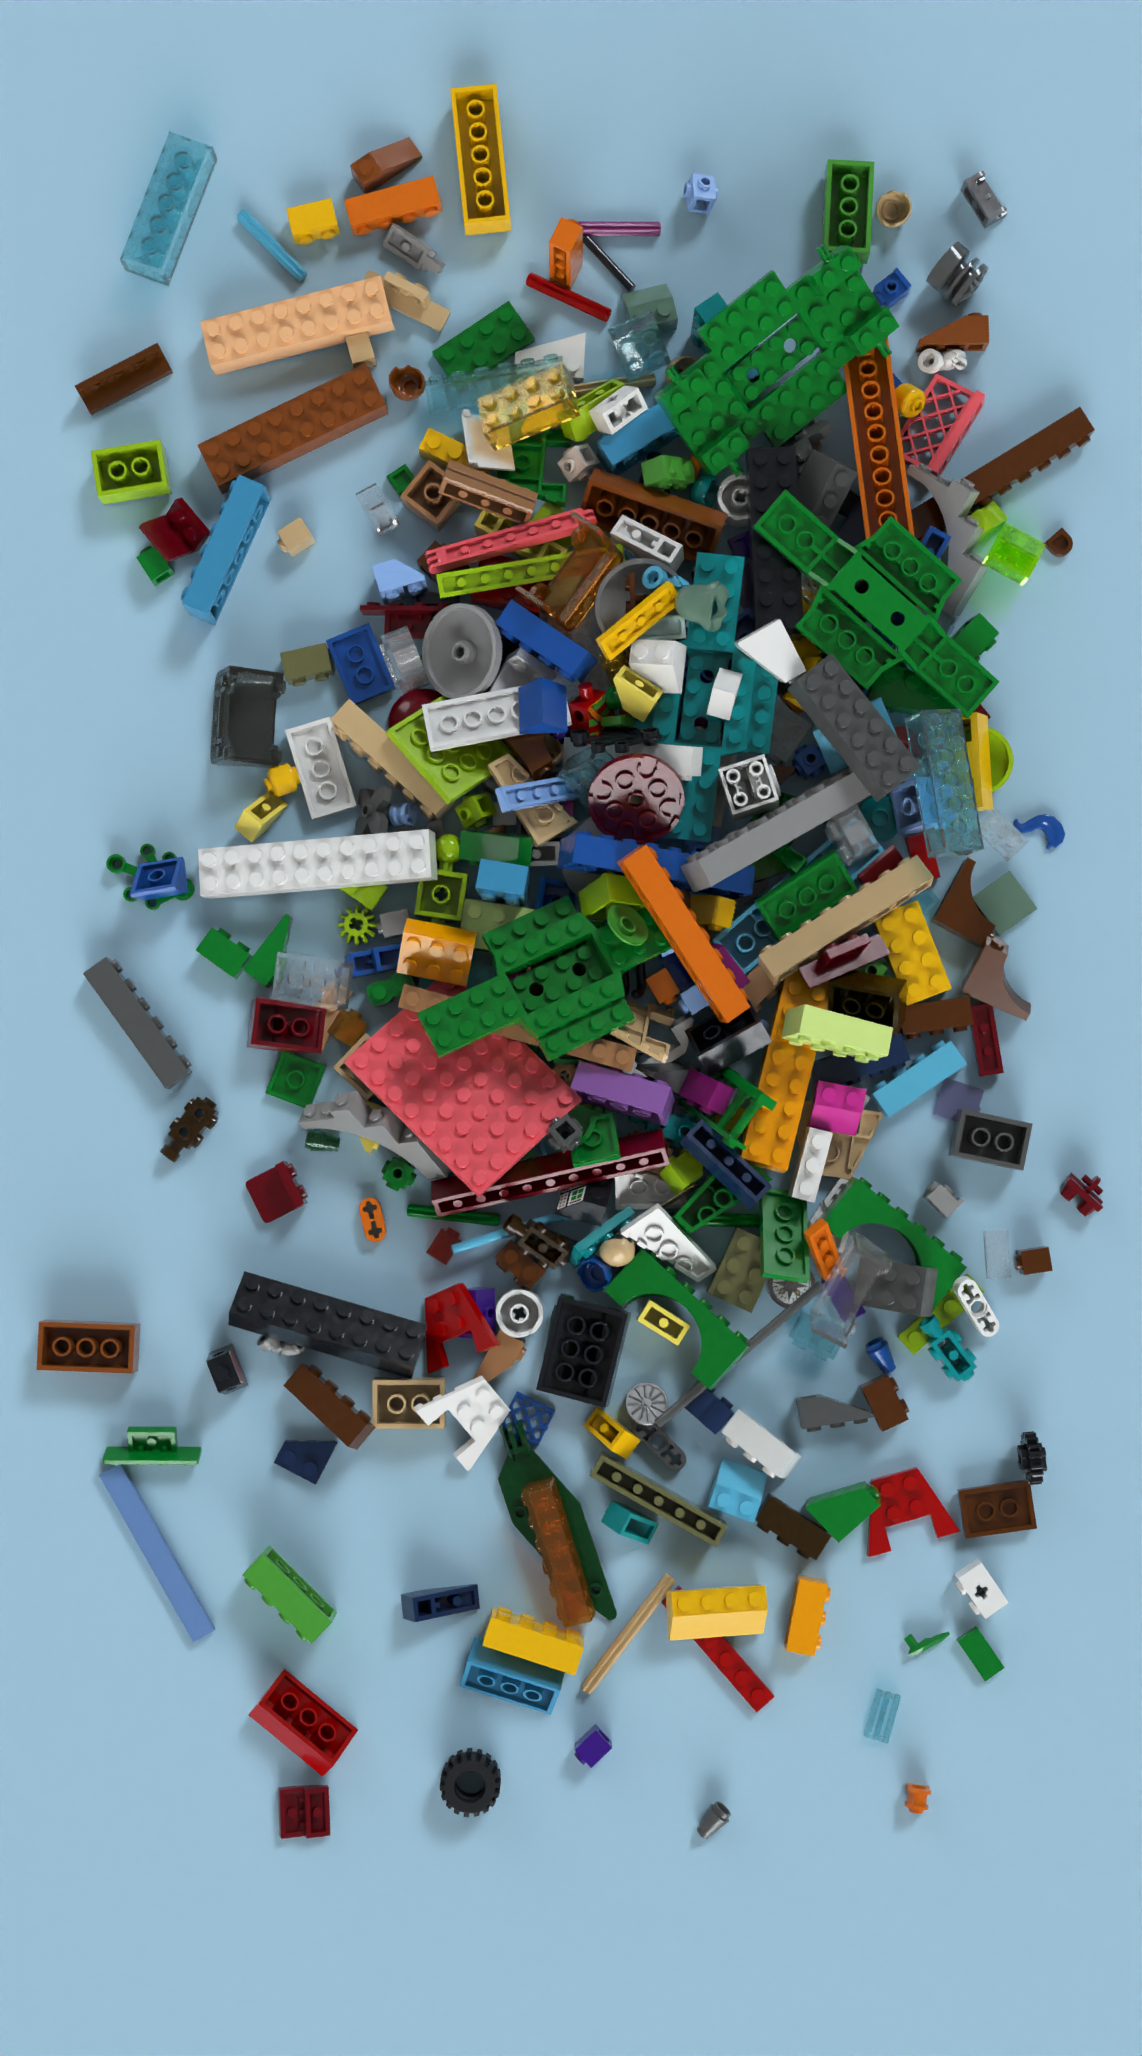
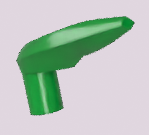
[904,1632,950,1655]

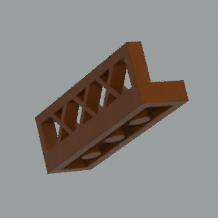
[75,343,173,415]

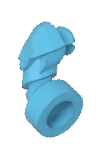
[642,566,690,592]

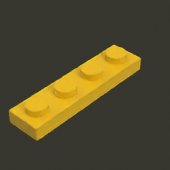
[596,581,677,661]

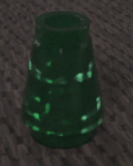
[304,1128,340,1152]

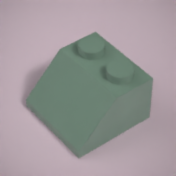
[621,284,678,340]

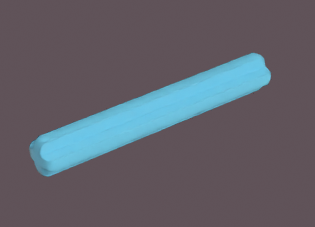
[237,209,307,282]

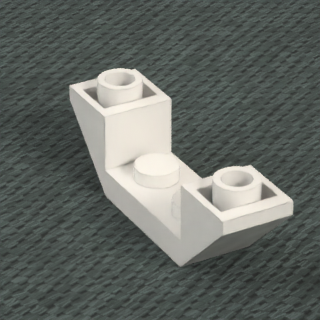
[610,1016,693,1077]

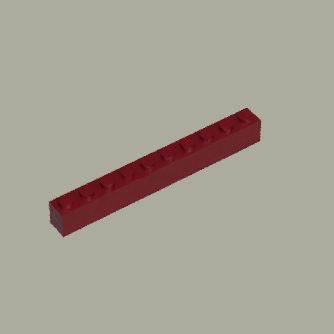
[431,1129,670,1217]

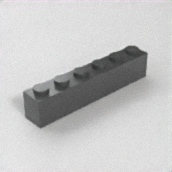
[83,957,192,1089]

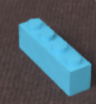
[870,1040,967,1118]

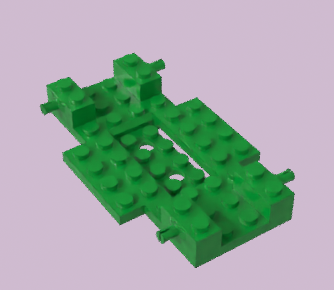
[653,243,900,477]

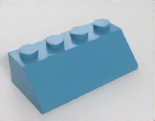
[459,1637,565,1715]

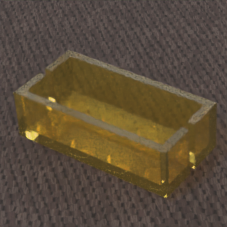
[477,363,580,451]

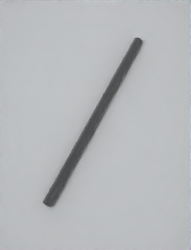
[654,1281,824,1428]

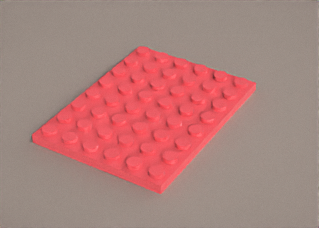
[344,980,582,1197]

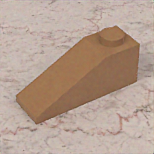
[472,1329,527,1382]

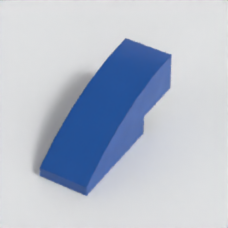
[344,943,401,979]

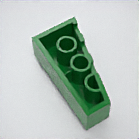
[868,665,961,718]
[672,1147,773,1235]

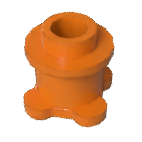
[904,1783,931,1814]

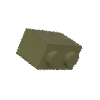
[280,643,334,687]

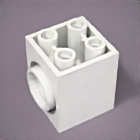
[718,754,781,822]

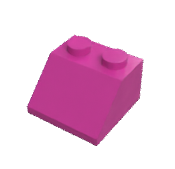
[808,1080,867,1136]

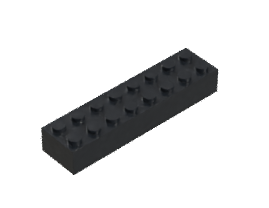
[746,446,803,641]
[228,1271,428,1379]

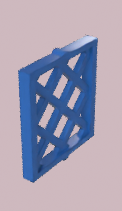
[500,1391,555,1446]

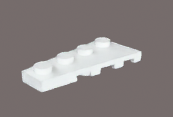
[620,1203,717,1282]

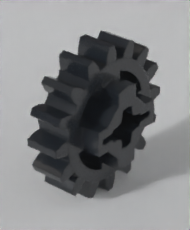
[1017,1431,1047,1485]

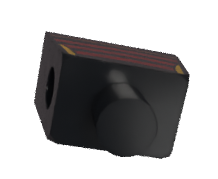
[206,1343,248,1395]

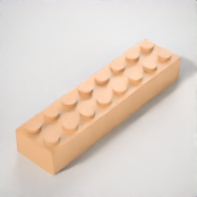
[200,275,395,376]

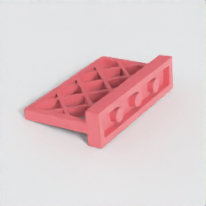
[901,373,985,477]

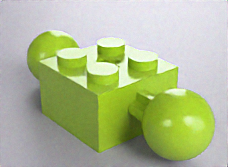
[414,834,469,925]

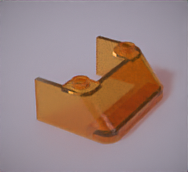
[515,510,624,632]

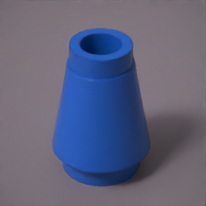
[866,1337,896,1374]

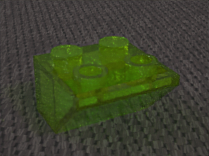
[983,522,1046,586]

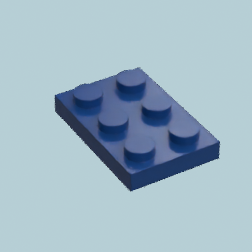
[326,623,396,705]

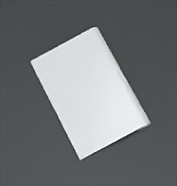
[461,409,515,471]

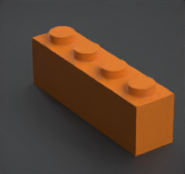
[344,176,442,236]
[549,217,583,290]

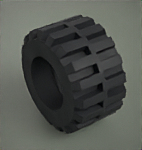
[440,1748,501,1817]

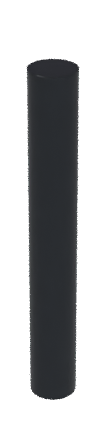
[583,235,636,292]

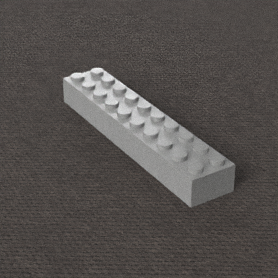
[680,767,871,892]

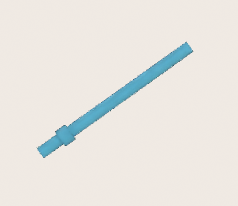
[451,1213,572,1254]

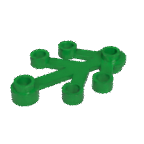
[106,844,195,910]

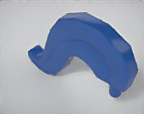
[1013,814,1065,850]

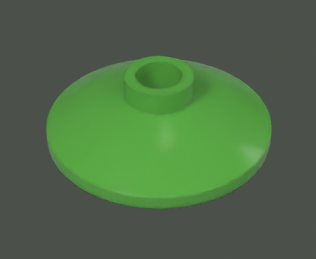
[607,904,648,946]

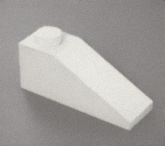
[610,515,684,572]

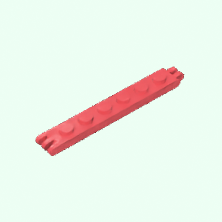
[425,508,597,574]

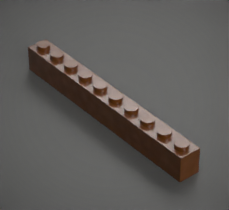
[911,407,1095,541]

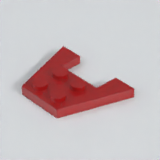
[425,1283,500,1374]
[867,1467,960,1557]

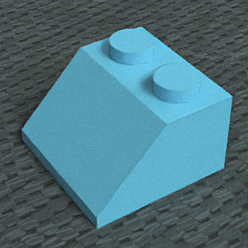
[707,1457,767,1523]

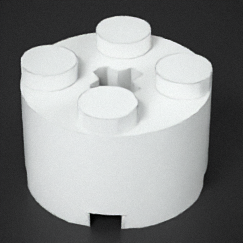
[716,473,748,528]
[495,1288,544,1338]

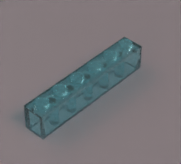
[425,354,568,415]

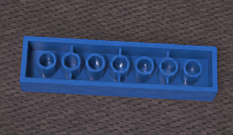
[557,830,756,899]

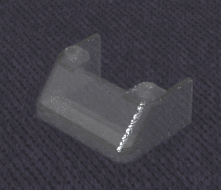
[810,1231,893,1349]

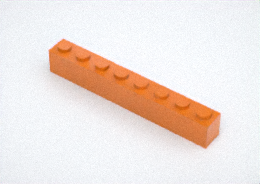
[617,845,751,1023]

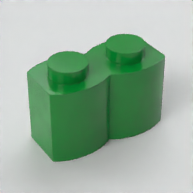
[366,973,417,1007]

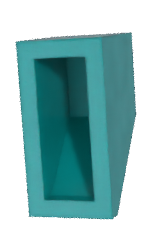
[601,1500,659,1544]

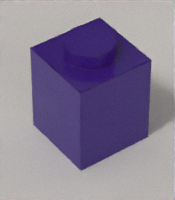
[574,1724,612,1768]

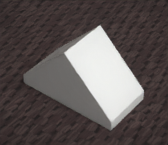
[706,668,743,721]

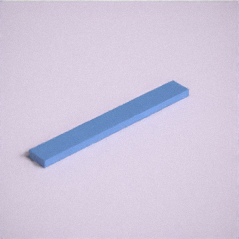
[99,1464,215,1642]

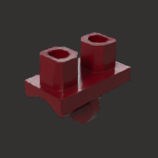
[1060,1172,1103,1217]

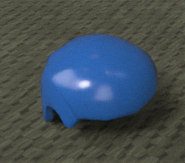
[577,1256,613,1292]

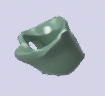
[675,580,729,632]

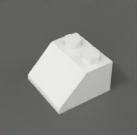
[629,639,687,694]

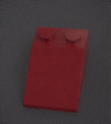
[247,997,327,1054]

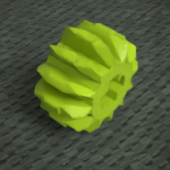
[337,905,377,946]

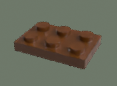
[957,1479,1037,1539]

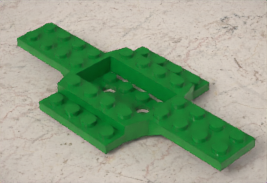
[753,489,1000,718]
[417,895,672,1062]

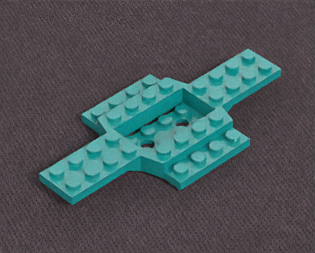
[629,552,778,843]

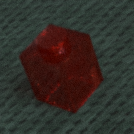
[426,1227,462,1265]

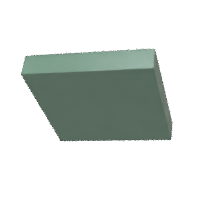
[973,871,1038,936]

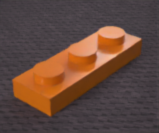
[803,1218,843,1282]

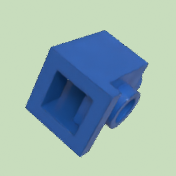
[872,268,912,309]

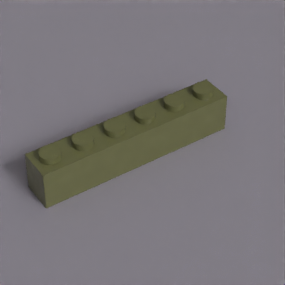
[590,1451,728,1547]

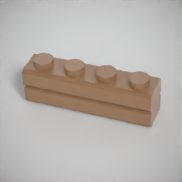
[438,460,538,524]

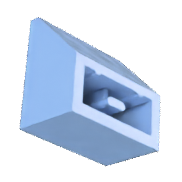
[372,559,428,604]

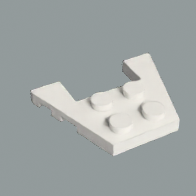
[413,1375,511,1471]

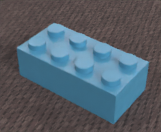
[476,858,531,907]

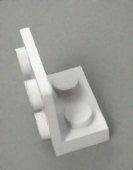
[489,647,558,692]

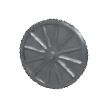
[625,1382,668,1425]

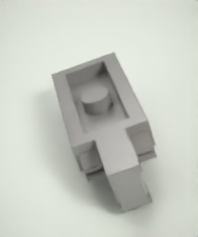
[382,223,446,274]

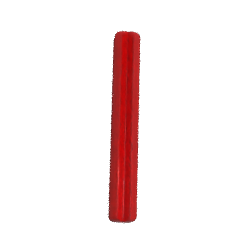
[526,272,612,322]

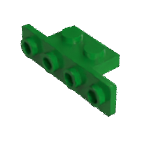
[102,1427,202,1466]

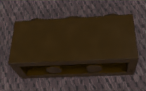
[755,1493,831,1560]

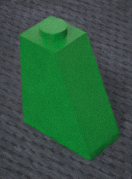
[805,1481,881,1543]

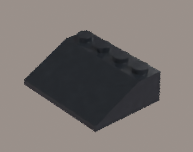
[536,1296,631,1408]

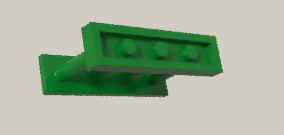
[679,1066,777,1151]

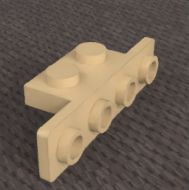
[364,270,451,332]

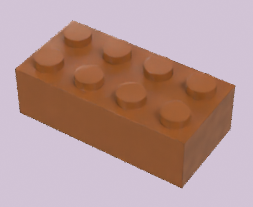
[36,1320,140,1374]

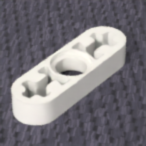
[953,1276,999,1337]

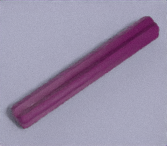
[577,221,661,236]

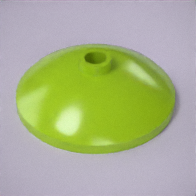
[946,726,1013,796]

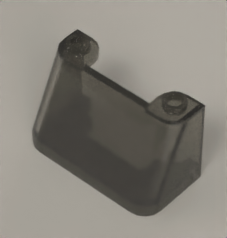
[210,665,286,768]

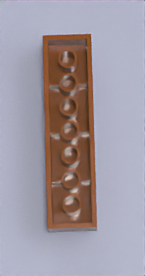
[197,363,388,494]

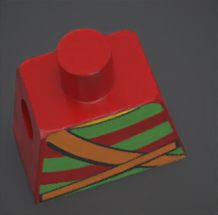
[569,682,615,744]

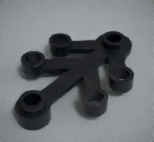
[570,727,662,754]

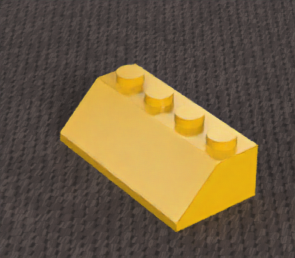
[666,1584,767,1640]

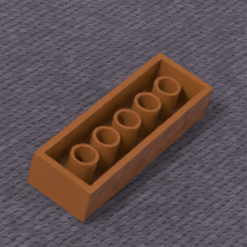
[581,467,728,562]

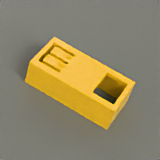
[933,712,993,815]

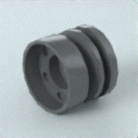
[926,241,989,307]

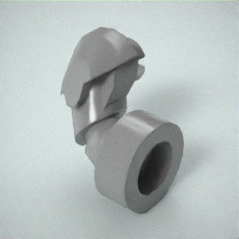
[257,1335,307,1356]

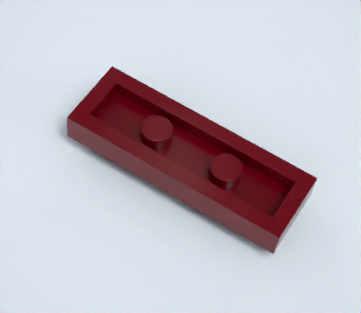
[970,1004,1004,1077]

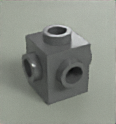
[548,1114,583,1153]

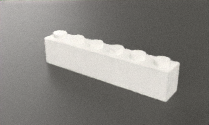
[562,737,703,781]

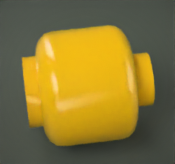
[895,383,926,418]
[264,763,300,797]

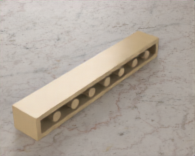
[758,855,934,985]

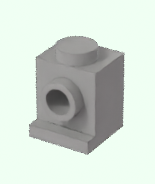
[924,1180,964,1218]

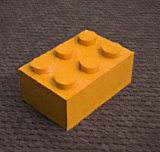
[396,918,477,986]

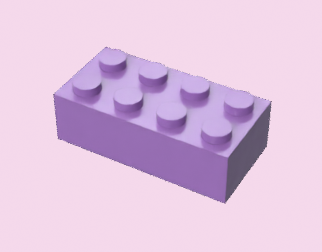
[570,1060,675,1126]

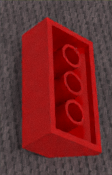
[248,1669,358,1776]

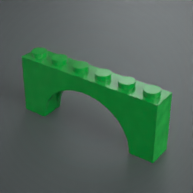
[817,1177,967,1311]
[604,1248,750,1390]

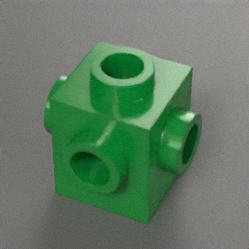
[381,1156,417,1191]

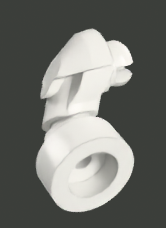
[918,348,967,374]

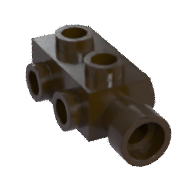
[160,1097,219,1163]
[503,1213,570,1270]

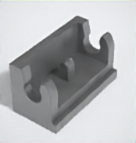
[961,171,1007,229]

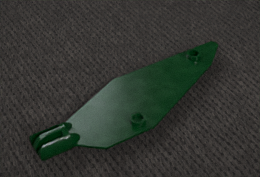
[498,1420,617,1620]

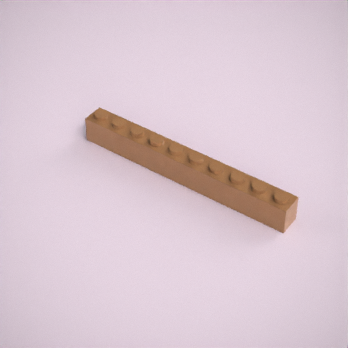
[398,984,637,1072]

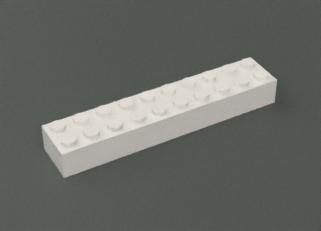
[198,829,438,899]

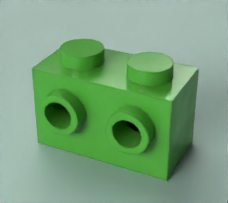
[641,455,696,491]

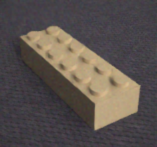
[330,699,457,821]

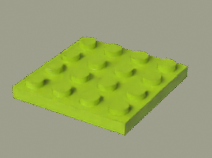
[386,695,516,804]

